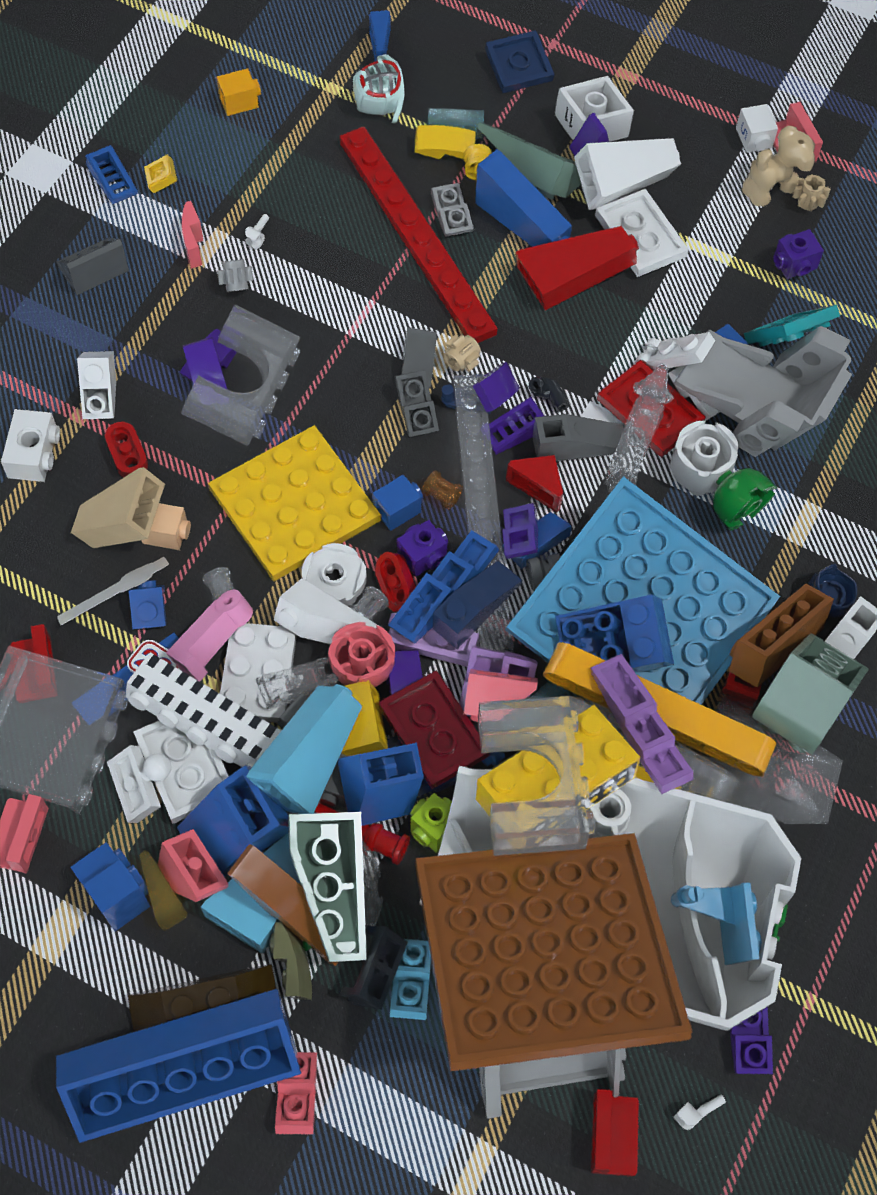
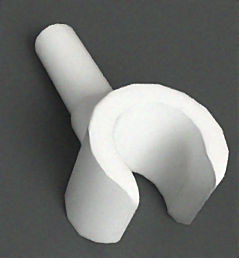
[245,214,269,249]
[674,1095,726,1130]

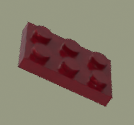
[379,670,491,789]

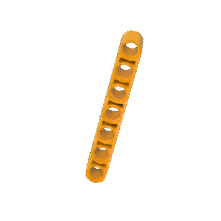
[543,642,776,777]

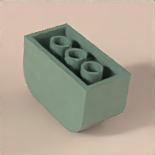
[752,633,869,755]

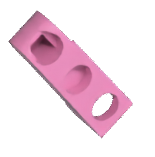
[166,589,253,682]

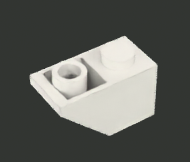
[77,351,116,419]

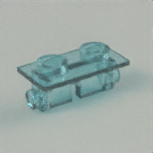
[428,108,484,138]

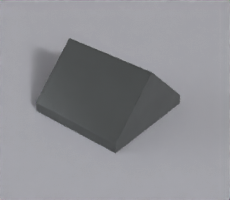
[56,238,129,295]

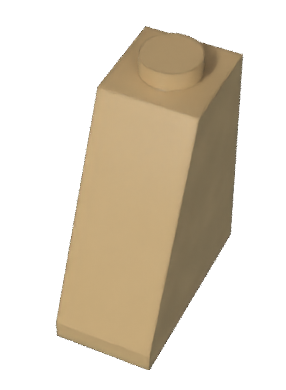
[71,467,165,548]

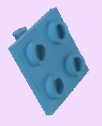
[671,883,762,965]

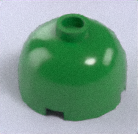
[713,468,777,530]

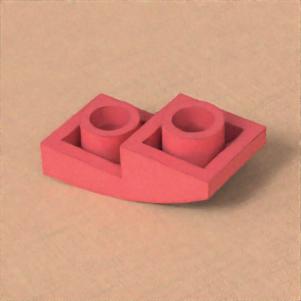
[275,1052,317,1134]

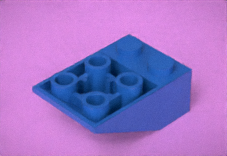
[555,594,674,672]
[177,765,289,877]

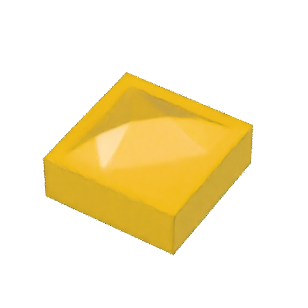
[144,154,177,193]

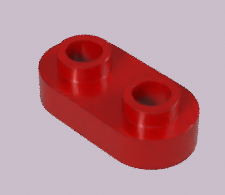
[105,422,148,477]
[375,552,416,612]

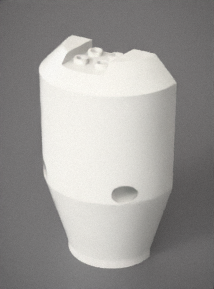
[420,766,801,1031]

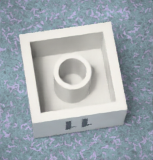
[555,76,634,142]

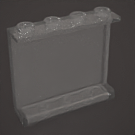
[0,645,129,815]

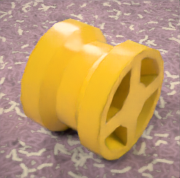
[464,144,491,180]

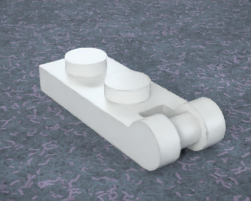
[635,332,715,371]

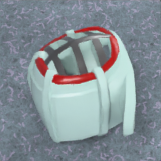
[353,54,404,123]

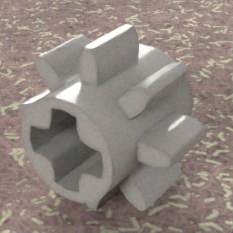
[217,259,254,292]

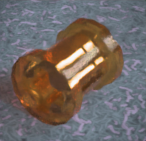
[422,470,463,510]

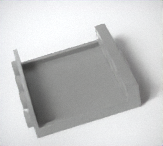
[479,1048,626,1119]

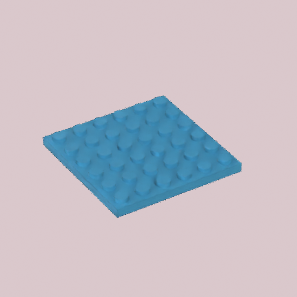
[505,476,781,712]

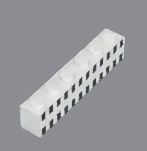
[126,652,282,767]

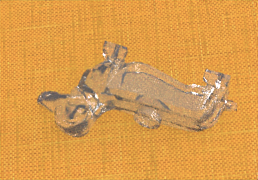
[604,364,673,493]

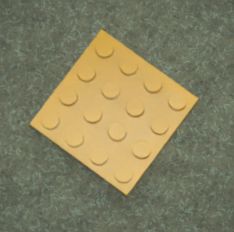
[208,425,381,582]

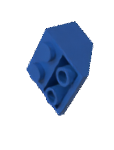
[338,743,424,826]

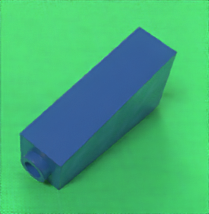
[475,149,572,247]

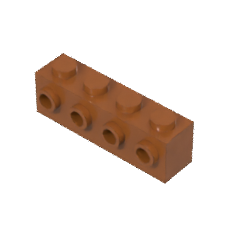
[729,584,834,688]

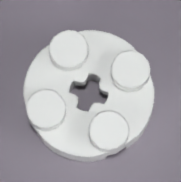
[302,543,367,606]

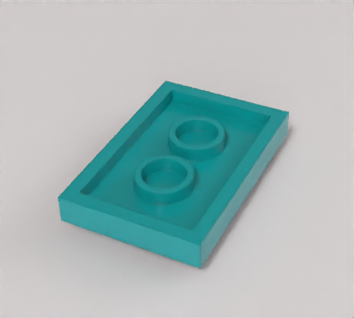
[744,305,840,347]

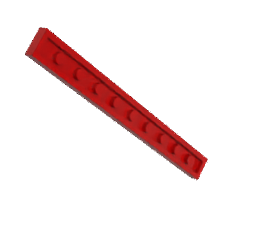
[339,127,497,343]

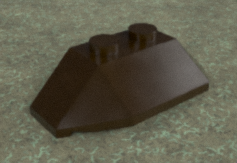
[127,964,277,1032]

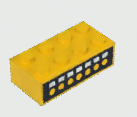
[476,705,640,854]

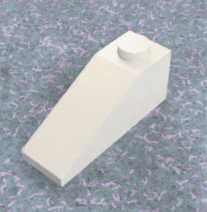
[274,578,379,644]

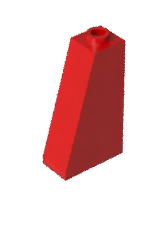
[515,226,639,310]

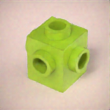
[410,793,452,853]

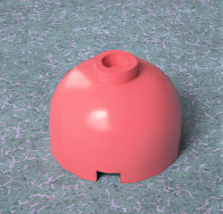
[328,622,395,687]

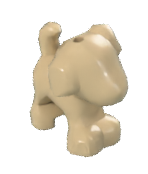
[742,126,815,206]

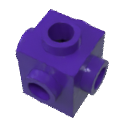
[773,229,824,279]
[397,520,449,577]

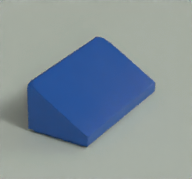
[501,512,572,569]

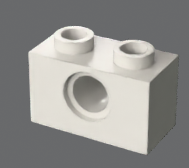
[1,409,60,482]

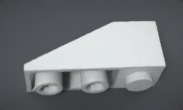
[825,596,877,659]

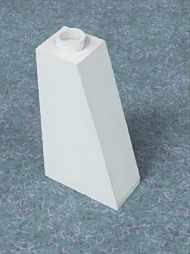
[574,138,681,210]

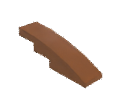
[227,844,338,966]

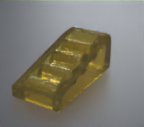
[139,850,188,931]

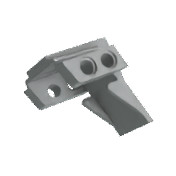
[673,326,852,457]

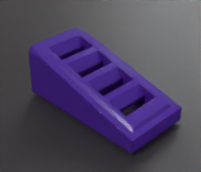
[480,397,544,455]

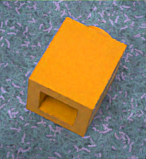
[216,68,261,116]

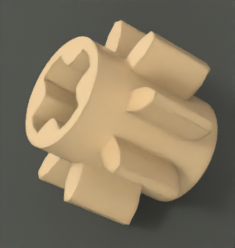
[792,175,831,211]
[444,335,481,372]

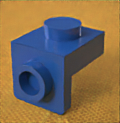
[129,580,167,629]

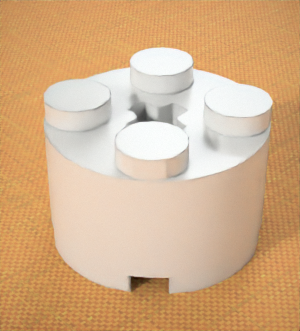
[670,421,738,496]

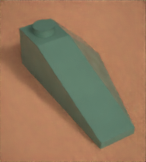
[477,122,581,200]
[288,812,367,962]

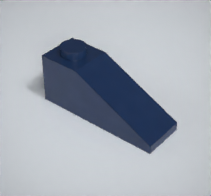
[433,561,523,649]

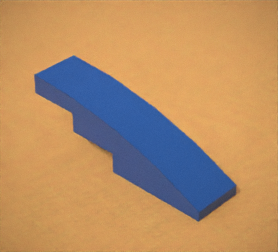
[388,530,499,644]

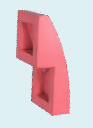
[182,201,204,269]

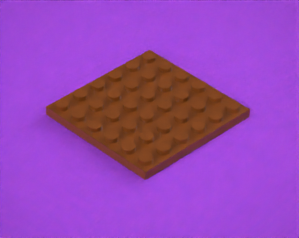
[416,833,692,1071]

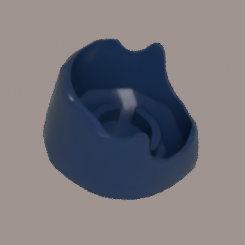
[808,563,857,618]

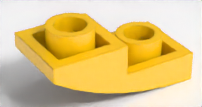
[415,125,475,159]

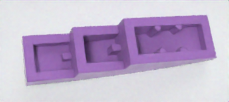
[591,654,693,794]

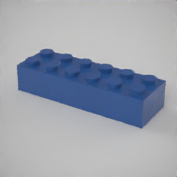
[56,988,301,1143]

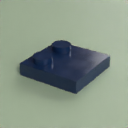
[485,30,554,93]

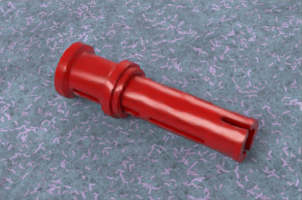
[313,803,410,865]

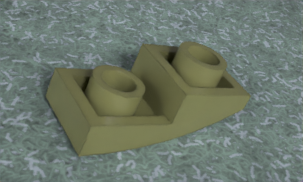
[270,922,312,1000]

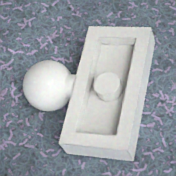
[107,745,171,823]

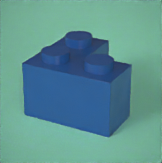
[71,842,151,932]

